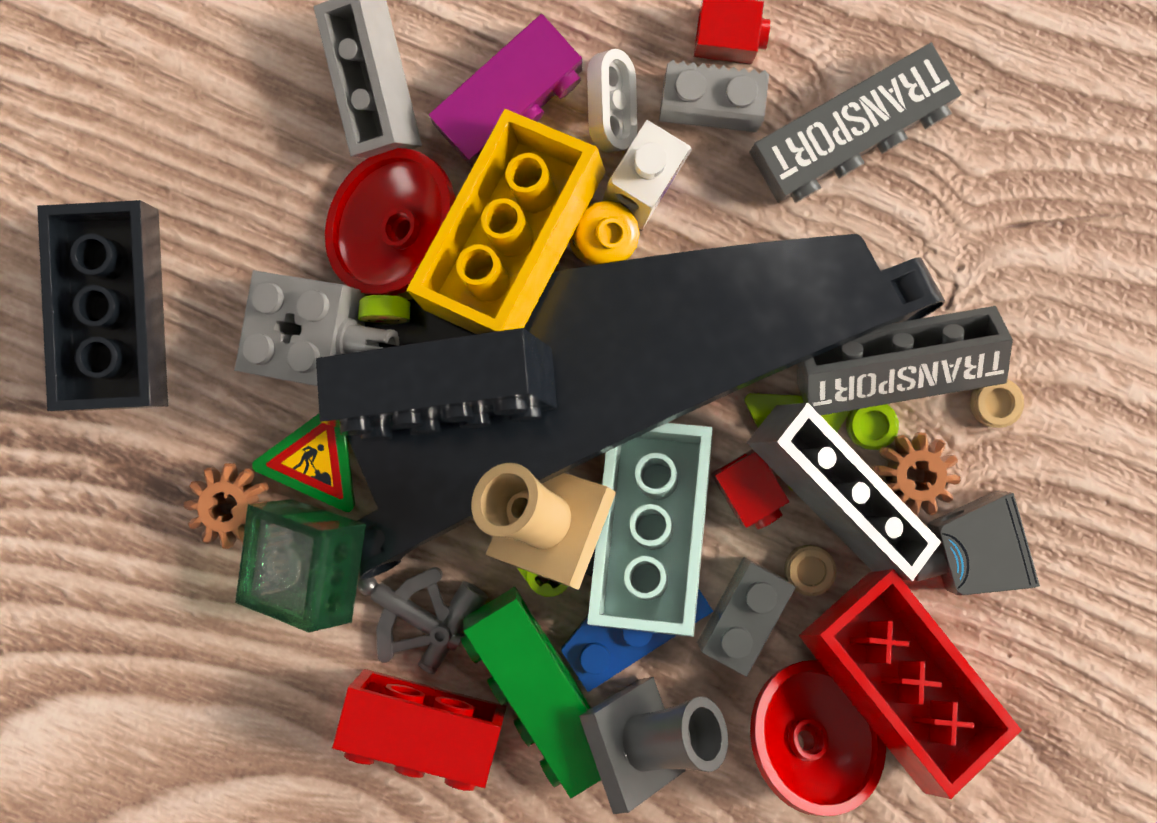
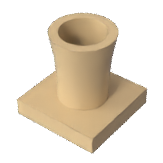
[471,463,616,590]

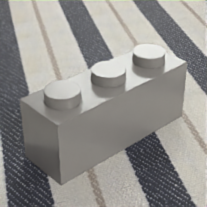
[313,0,422,158]

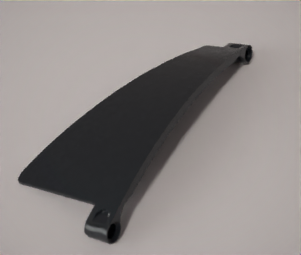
[340,234,945,580]

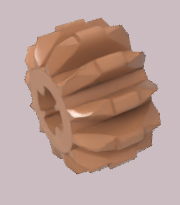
[872,432,961,516]
[183,463,273,549]

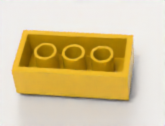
[407,109,605,334]

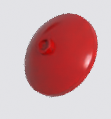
[325,148,455,296]
[750,660,886,817]

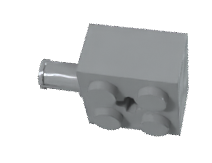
[234,270,399,386]

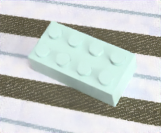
[587,423,713,637]

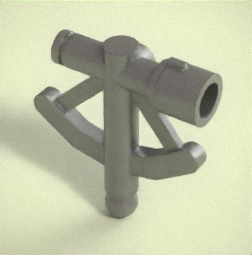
[358,567,488,674]

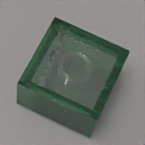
[235,499,366,633]

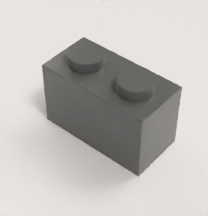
[697,557,796,677]

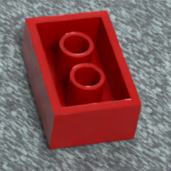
[332,669,507,791]

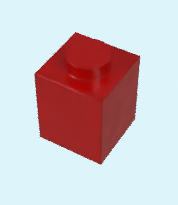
[693,0,771,64]
[711,449,790,530]

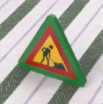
[252,413,355,512]

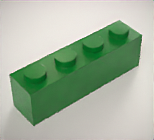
[460,587,601,799]

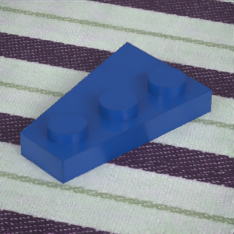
[561,588,714,692]

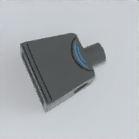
[915,490,1040,595]

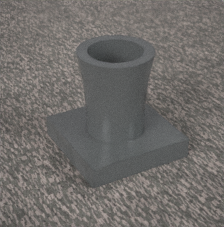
[579,677,728,814]

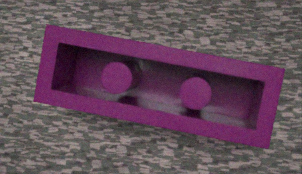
[428,13,582,168]

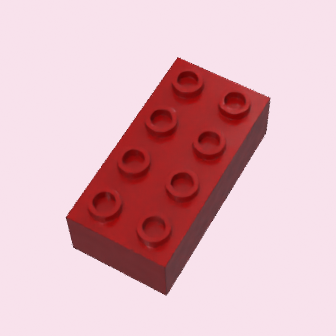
[798,569,1022,799]

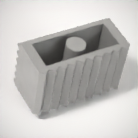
[659,60,769,132]

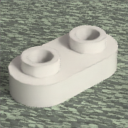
[587,49,637,153]

